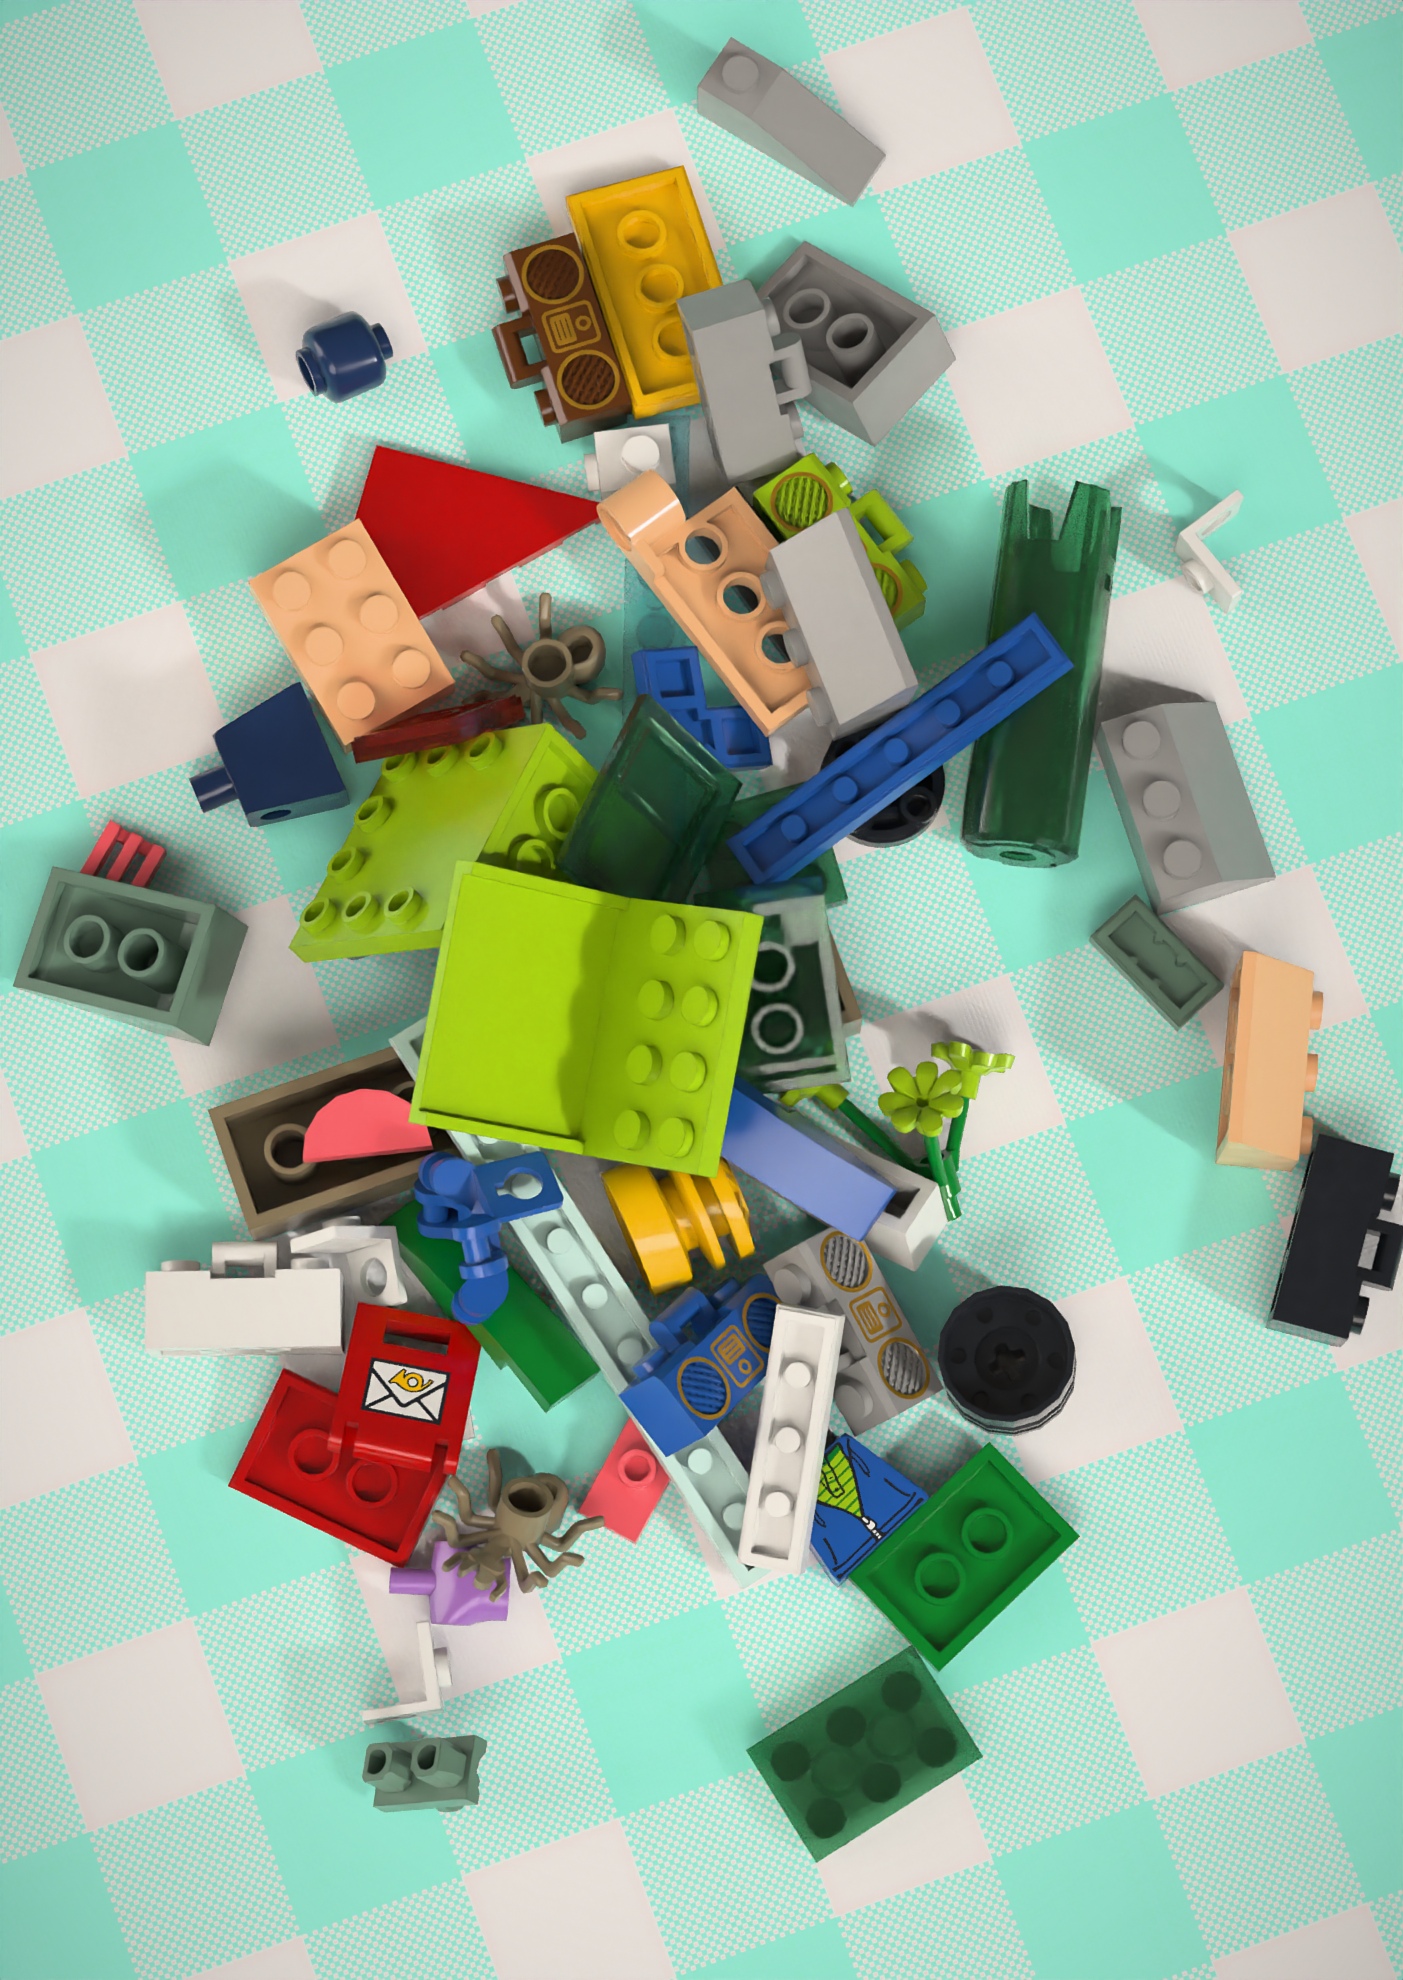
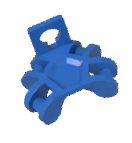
[414,1151,564,1326]

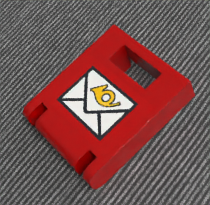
[327,1302,481,1476]

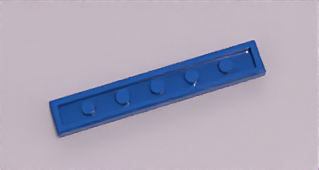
[726,612,1075,896]

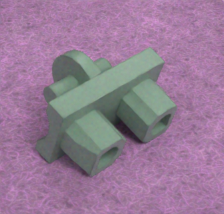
[362,1735,487,1813]

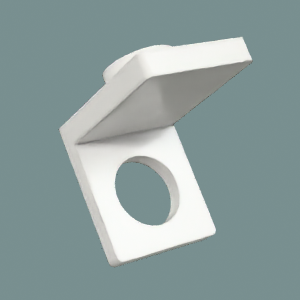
[1174,489,1244,614]
[290,1216,407,1310]
[362,1620,453,1725]

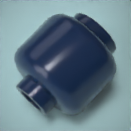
[296,311,393,403]

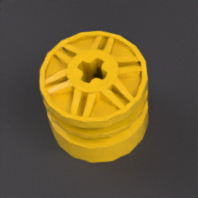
[600,1156,755,1298]

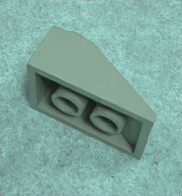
[13,866,249,1046]

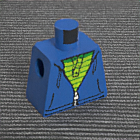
[809,1433,929,1588]

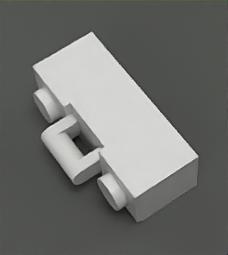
[145,1240,345,1358]

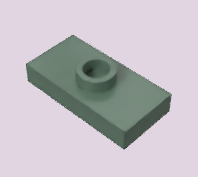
[1089,894,1225,1032]

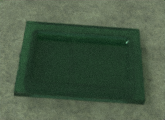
[553,693,743,904]

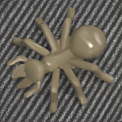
[460,592,623,740]
[432,1448,605,1602]

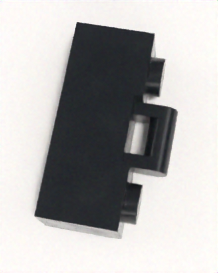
[1265,1133,1403,1347]

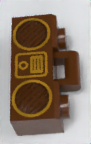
[491,232,632,444]

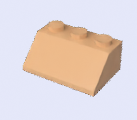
[1215,951,1323,1172]

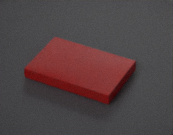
[228,1368,461,1568]

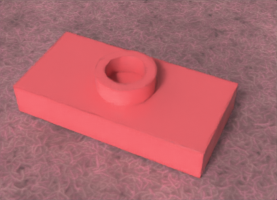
[578,1417,671,1545]

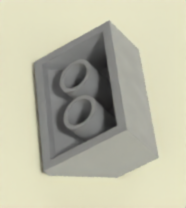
[760,507,919,741]
[1095,702,1276,916]

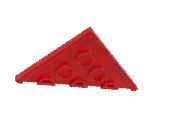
[354,445,601,621]

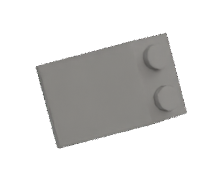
[756,241,956,447]

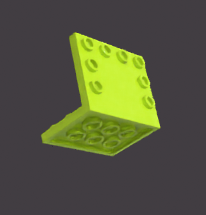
[288,722,667,963]
[408,859,764,1179]

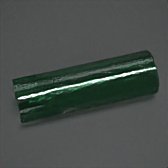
[959,479,1122,868]

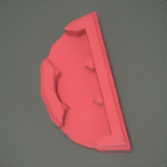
[302,1089,434,1163]

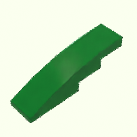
[378,1199,601,1413]

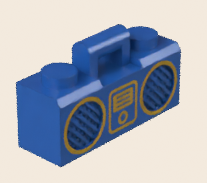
[618,1272,783,1457]

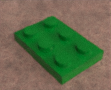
[847,1442,1080,1673]

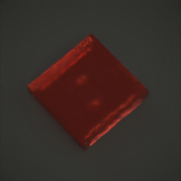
[350,694,526,764]

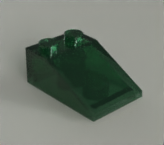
[693,875,851,1094]

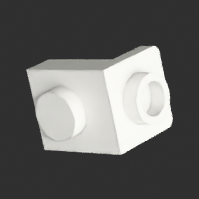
[584,423,676,501]

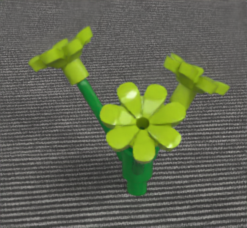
[777,1037,1016,1222]

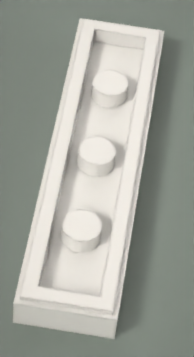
[737,1303,846,1575]

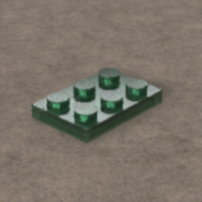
[746,1645,983,1864]

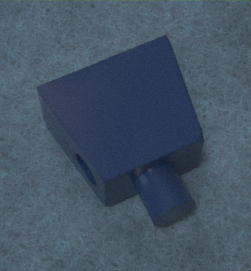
[189,682,350,827]

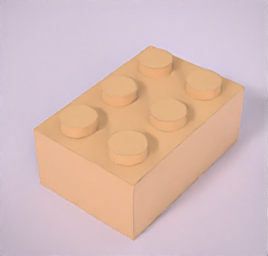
[249,518,455,755]

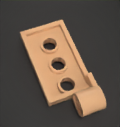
[596,469,812,737]

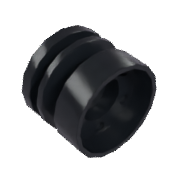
[937,1285,1077,1437]

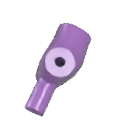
[389,1541,511,1626]

